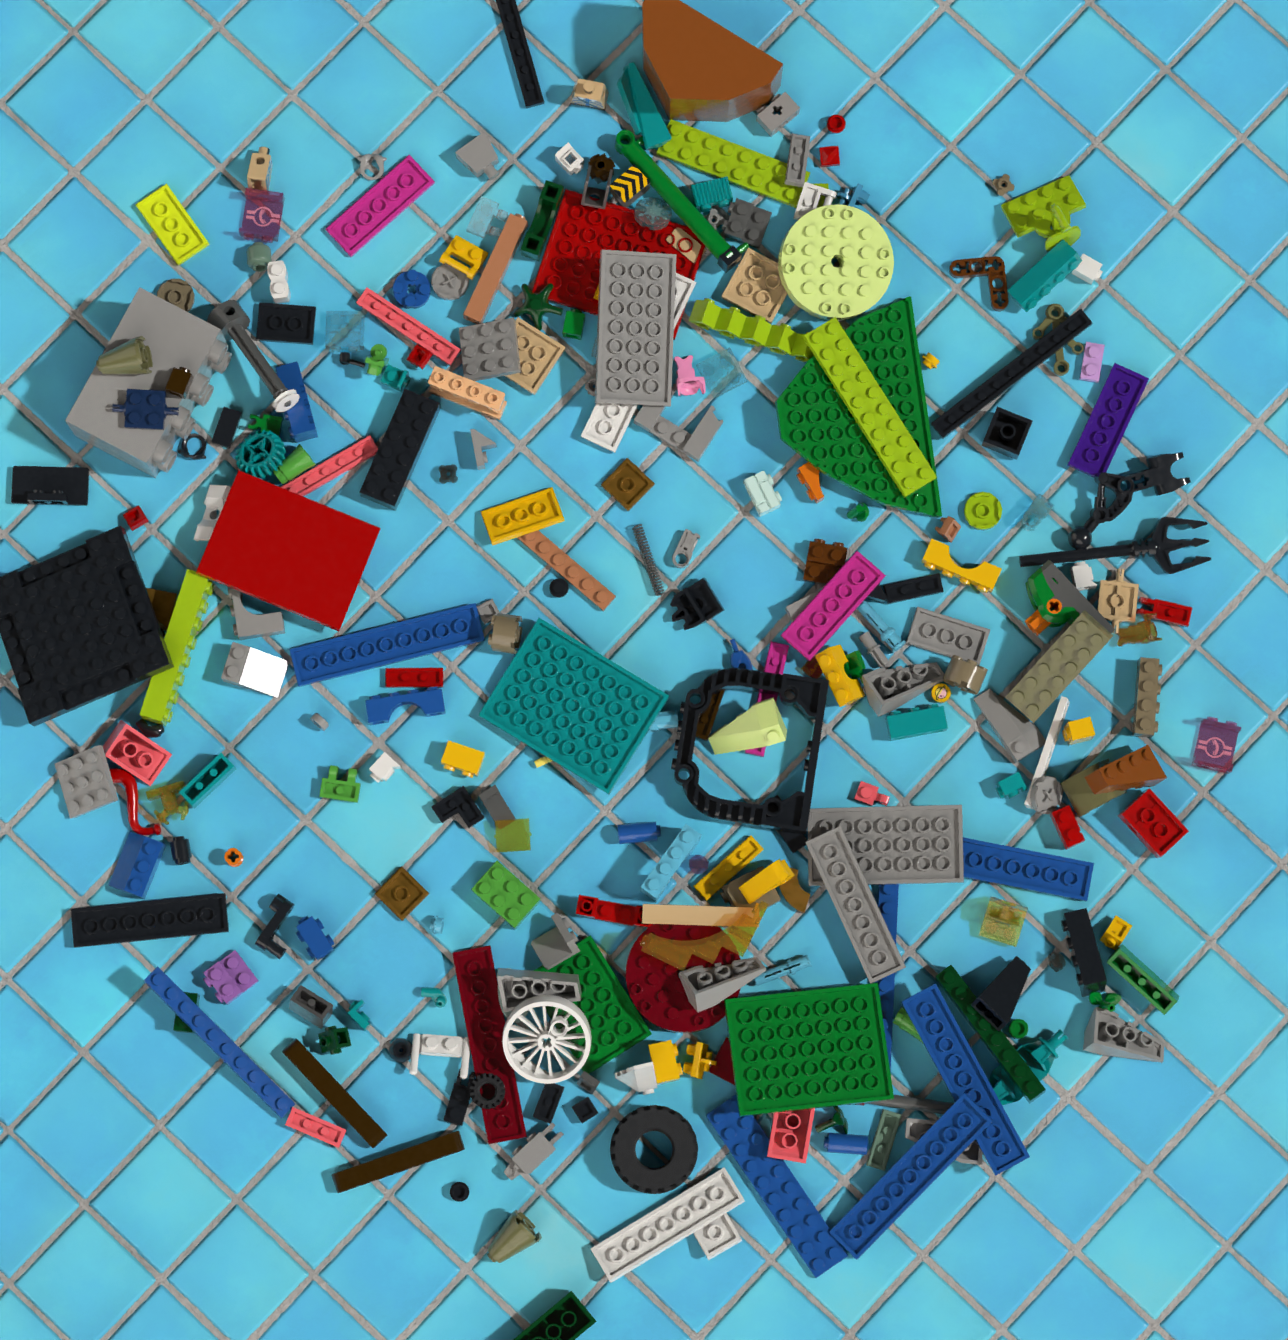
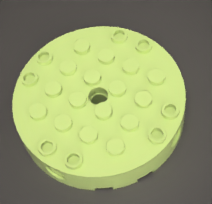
[778,204,894,321]

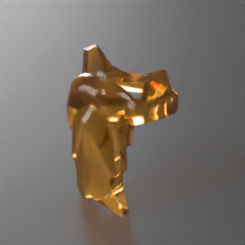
[1117,613,1162,647]

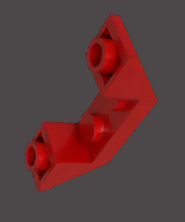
[576,895,653,928]

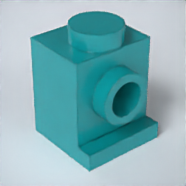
[995,772,1027,799]

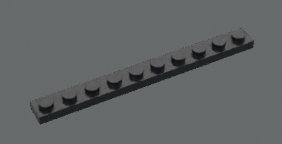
[931,309,1093,439]

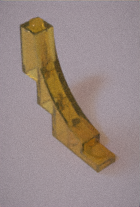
[640,901,769,971]

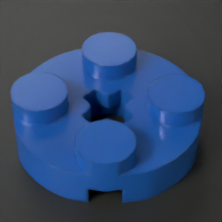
[393,270,431,309]

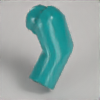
[421,987,447,1008]

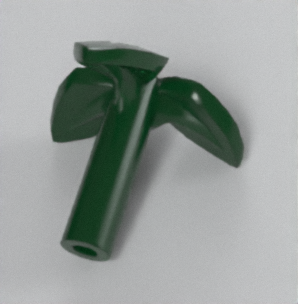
[815,1106,848,1134]

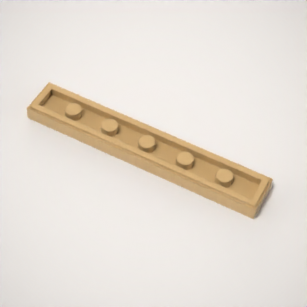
[642,904,760,927]

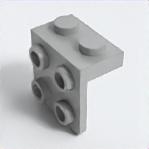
[531,912,580,970]

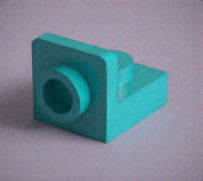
[380,364,411,392]
[348,999,371,1031]

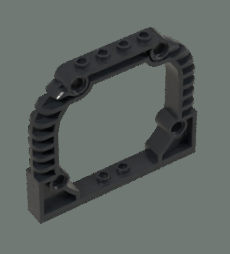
[671,668,829,834]

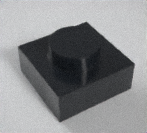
[572,1097,598,1124]

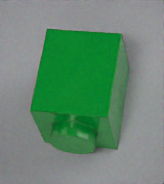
[562,309,585,340]

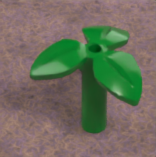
[1089,991,1122,1012]

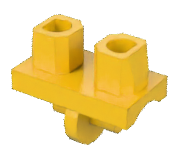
[683,1042,716,1079]

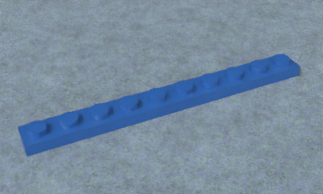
[875,884,899,1073]
[143,966,295,1118]

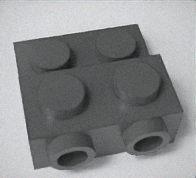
[722,198,772,249]

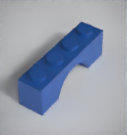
[365,687,446,725]

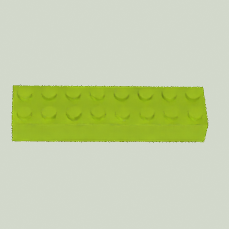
[139,569,215,726]

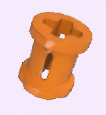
[224,848,243,867]

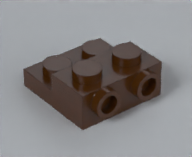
[803,539,848,585]

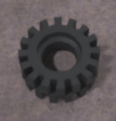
[470,1073,505,1109]

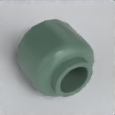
[246,242,272,272]

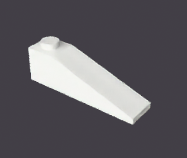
[614,1062,658,1095]

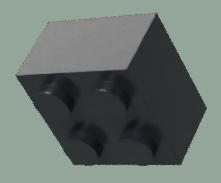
[981,406,1033,460]

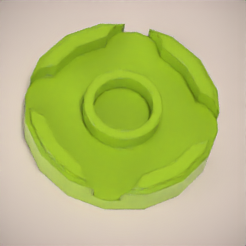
[964,492,1002,530]

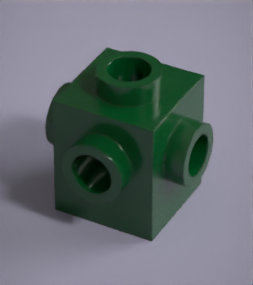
[318,1026,351,1055]

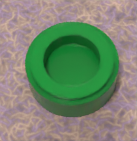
[1008,1019,1028,1039]

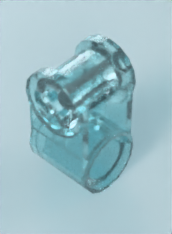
[1021,494,1055,531]

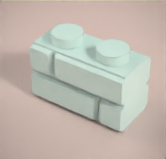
[743,471,782,517]

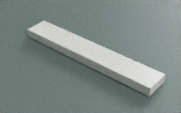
[1024,696,1070,809]

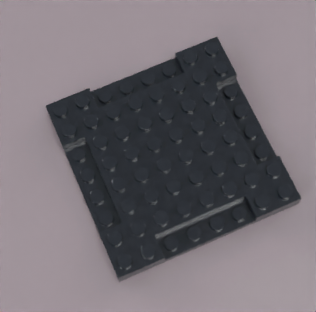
[0,526,174,727]

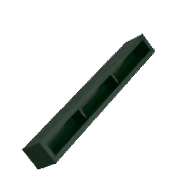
[935,965,1046,1104]

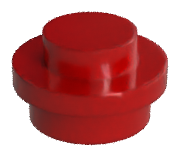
[827,115,846,133]

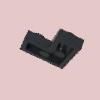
[432,786,485,828]

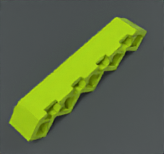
[689,298,814,362]

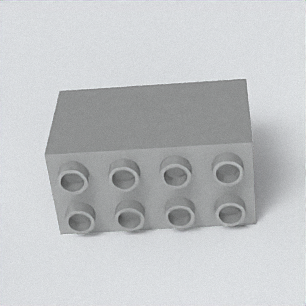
[65,287,232,478]

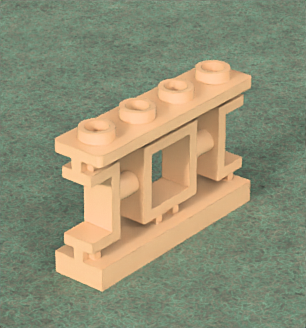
[428,366,507,420]

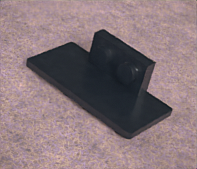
[11,466,90,506]

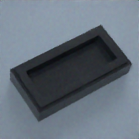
[211,407,242,449]

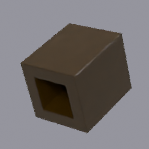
[165,367,194,399]

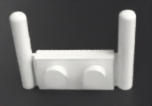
[409,1033,470,1079]

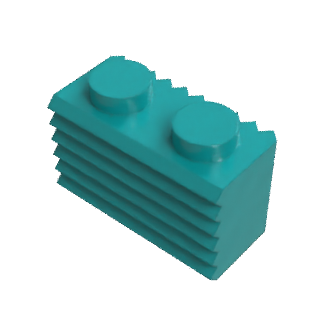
[690,177,733,212]

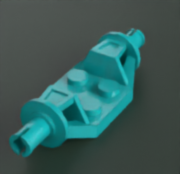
[989,1029,1068,1106]

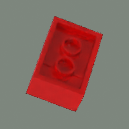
[1118,788,1189,858]

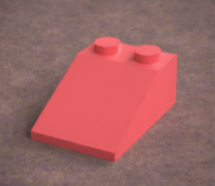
[103,720,172,786]
[767,1108,815,1164]

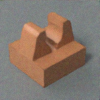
[935,516,961,543]

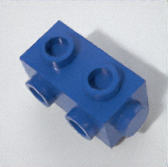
[296,916,335,960]

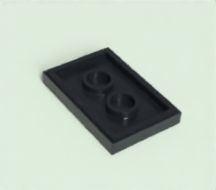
[256,302,316,345]

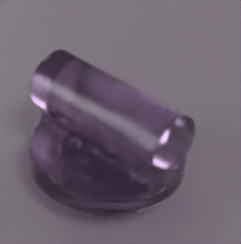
[689,855,709,874]

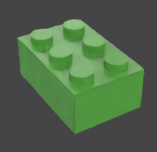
[471,861,541,930]

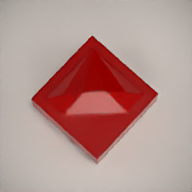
[819,146,840,167]
[406,344,433,370]
[123,505,148,531]

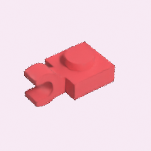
[854,781,890,806]

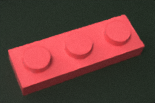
[285,1107,347,1148]

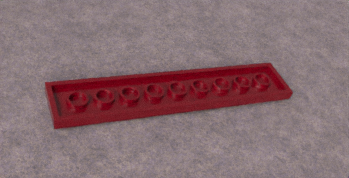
[452,945,527,1145]

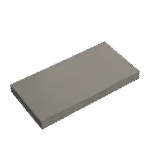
[906,607,990,665]

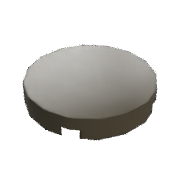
[157,279,195,312]

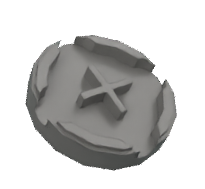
[431,263,469,301]
[1030,776,1063,814]

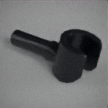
[339,352,366,368]

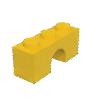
[815,645,865,707]

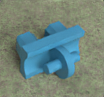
[836,184,870,210]

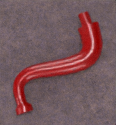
[109,768,161,835]

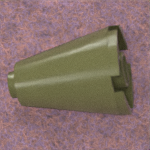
[96,336,153,374]
[487,1210,542,1263]

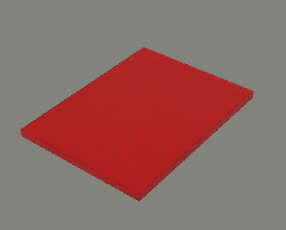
[532,189,705,340]
[196,470,381,631]

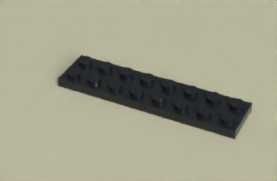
[71,893,229,948]

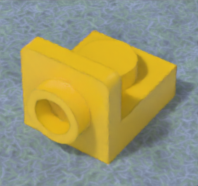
[1100,916,1132,950]

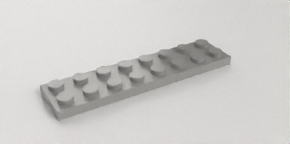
[805,826,906,984]

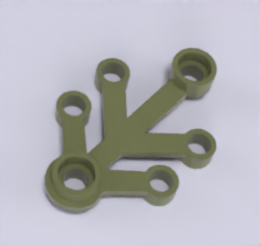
[1032,304,1084,376]

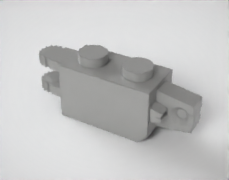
[504,1122,564,1180]

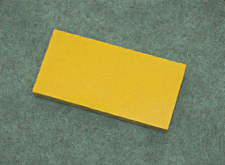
[480,487,565,546]

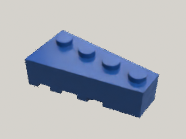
[275,361,318,443]

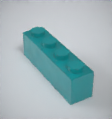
[1007,239,1082,312]

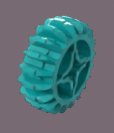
[235,430,286,479]

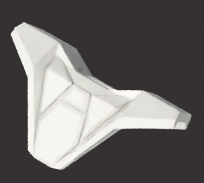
[194,485,231,542]

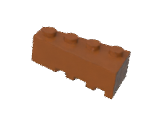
[1085,745,1167,794]

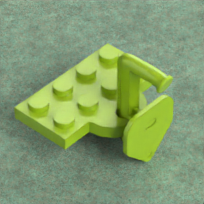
[1001,175,1086,252]

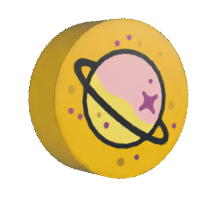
[931,683,951,703]

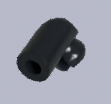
[136,718,164,738]

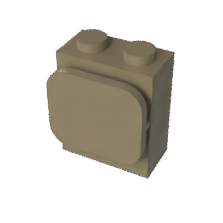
[720,866,781,912]

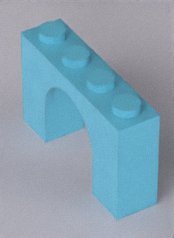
[640,824,702,902]

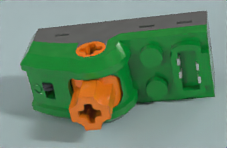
[1025,560,1115,636]

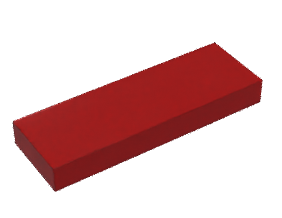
[385,668,443,688]

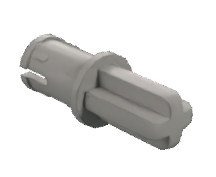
[859,631,889,668]

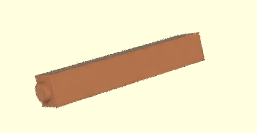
[463,213,528,324]

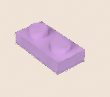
[1079,342,1105,383]

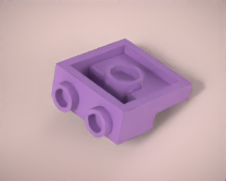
[203,950,259,1004]

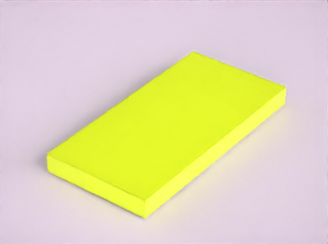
[136,184,210,266]

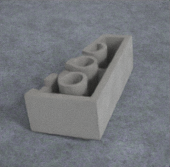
[497,968,582,1012]

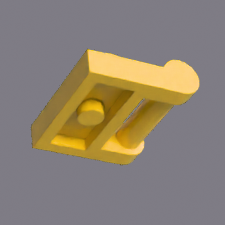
[439,235,489,280]

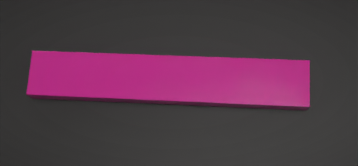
[745,641,789,757]

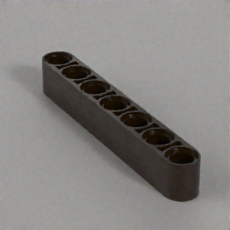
[282,1038,388,1149]
[331,1131,465,1193]

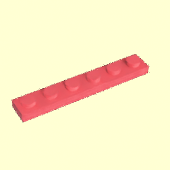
[356,288,461,366]

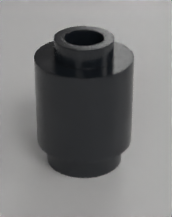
[170,836,192,865]

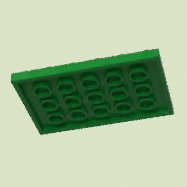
[534,935,652,1074]

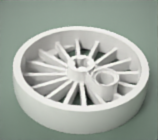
[502,995,592,1084]

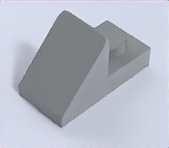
[470,429,497,470]

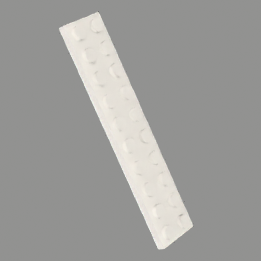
[581,273,696,453]

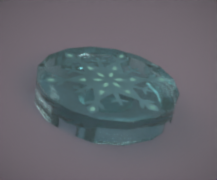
[634,197,672,230]

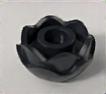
[389,1038,412,1063]

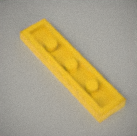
[694,835,764,901]

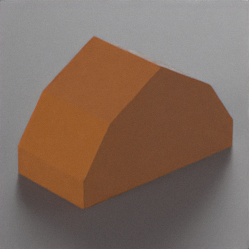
[642,0,783,122]

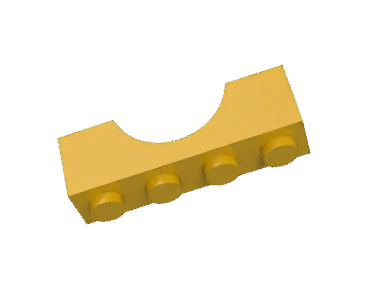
[921,538,1002,593]

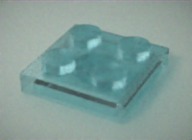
[696,347,747,399]

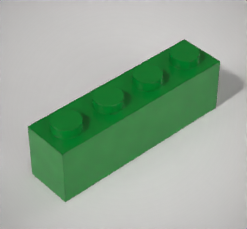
[1107,944,1180,1015]

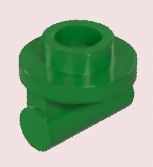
[847,502,869,522]

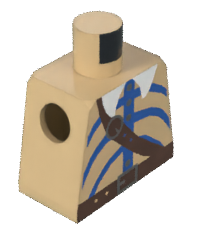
[570,79,609,111]
[247,147,272,195]

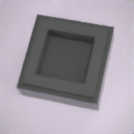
[576,1071,600,1094]

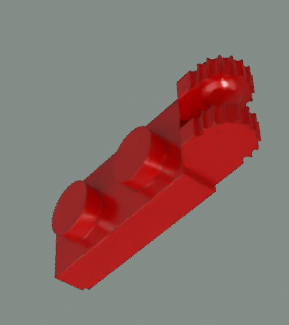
[1136,597,1192,627]

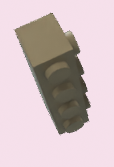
[1132,657,1162,738]

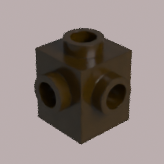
[587,153,615,184]

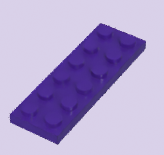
[1067,363,1149,477]

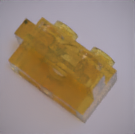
[979,896,1028,947]

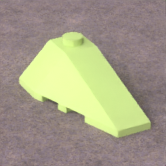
[708,698,787,755]

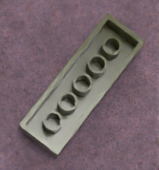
[1005,610,1113,723]

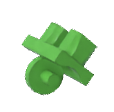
[365,344,389,376]

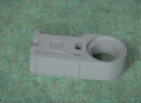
[672,529,700,568]

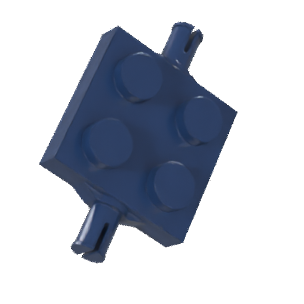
[112,389,179,430]

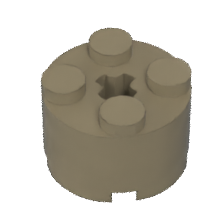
[488,613,522,654]
[943,655,988,695]

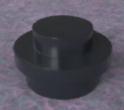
[549,578,569,598]
[450,1182,469,1202]

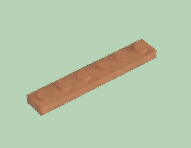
[517,530,616,612]

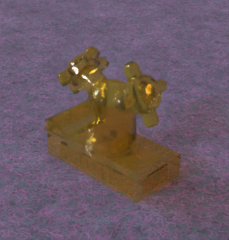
[146,781,189,825]

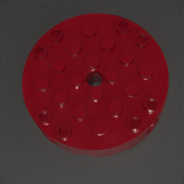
[626,924,741,1033]

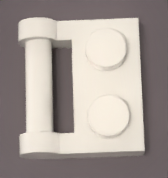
[793,182,837,220]

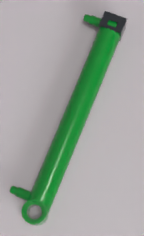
[615,130,749,273]

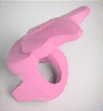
[674,355,706,396]

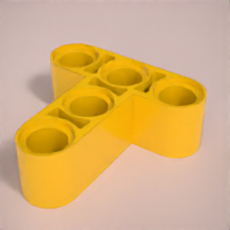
[739,859,795,904]

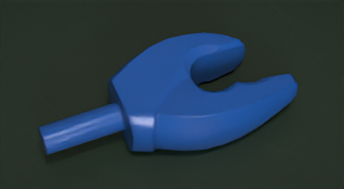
[730,639,753,670]

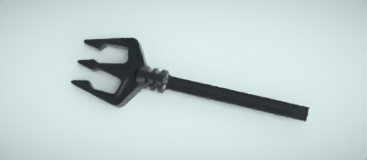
[1019,517,1211,574]

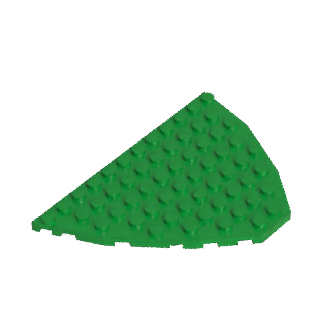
[775,296,942,518]

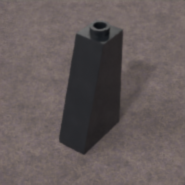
[971,956,1031,1032]

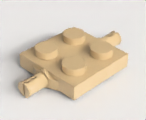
[1097,569,1139,634]

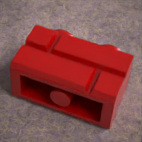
[1050,805,1085,850]

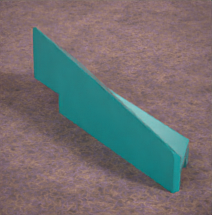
[617,62,672,149]

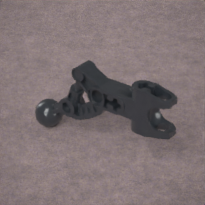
[1068,452,1191,550]

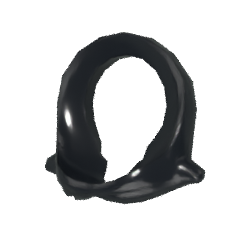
[177,433,206,460]

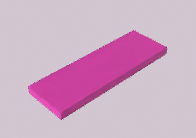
[326,155,435,257]
[781,551,886,661]

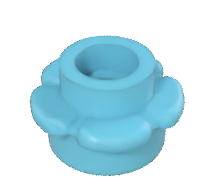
[430,916,444,935]

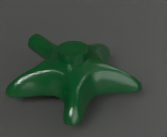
[514,283,563,331]

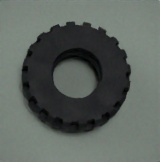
[610,1105,698,1194]

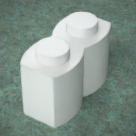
[267,260,291,304]

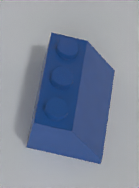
[109,832,166,899]

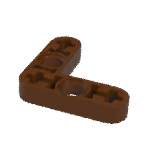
[949,256,1008,312]

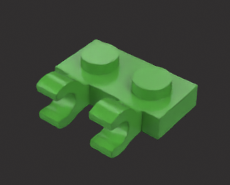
[319,765,361,803]

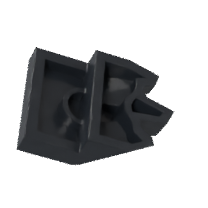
[670,578,725,630]

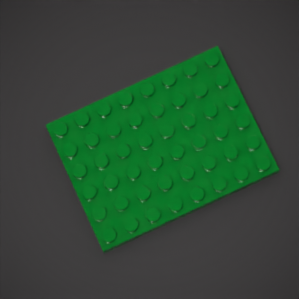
[724,983,894,1117]

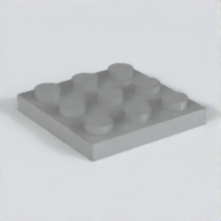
[459,317,521,381]
[55,745,118,819]

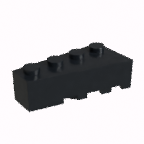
[1061,908,1107,997]

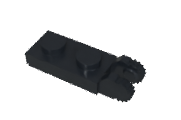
[444,1068,475,1126]

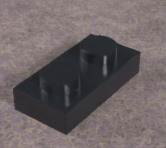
[533,1083,565,1124]

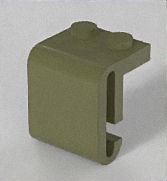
[1060,759,1127,817]

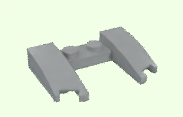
[634,384,723,462]

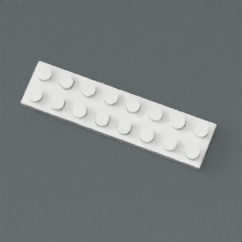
[591,1167,745,1283]

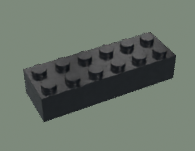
[359,389,441,511]

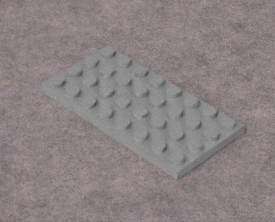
[595,250,676,407]
[808,805,964,886]

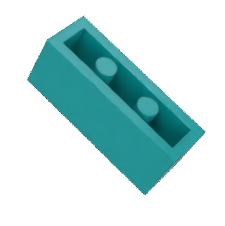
[886,704,948,741]
[179,753,236,809]

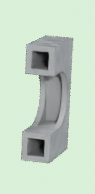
[228,587,285,640]

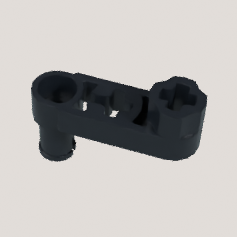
[255,894,295,959]

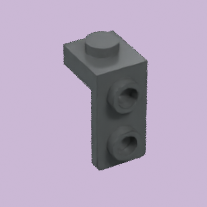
[479,785,515,829]

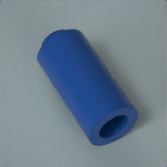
[617,821,661,844]
[824,1133,868,1155]

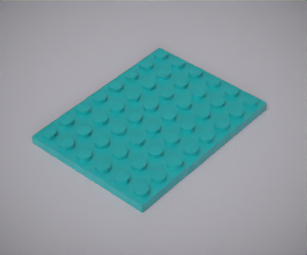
[479,618,670,795]

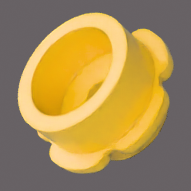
[922,352,940,369]

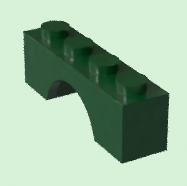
[520,180,564,261]

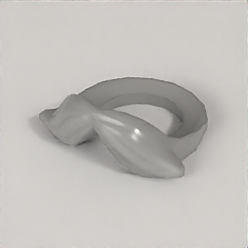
[357,154,387,181]

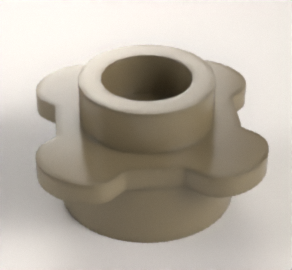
[992,174,1015,196]

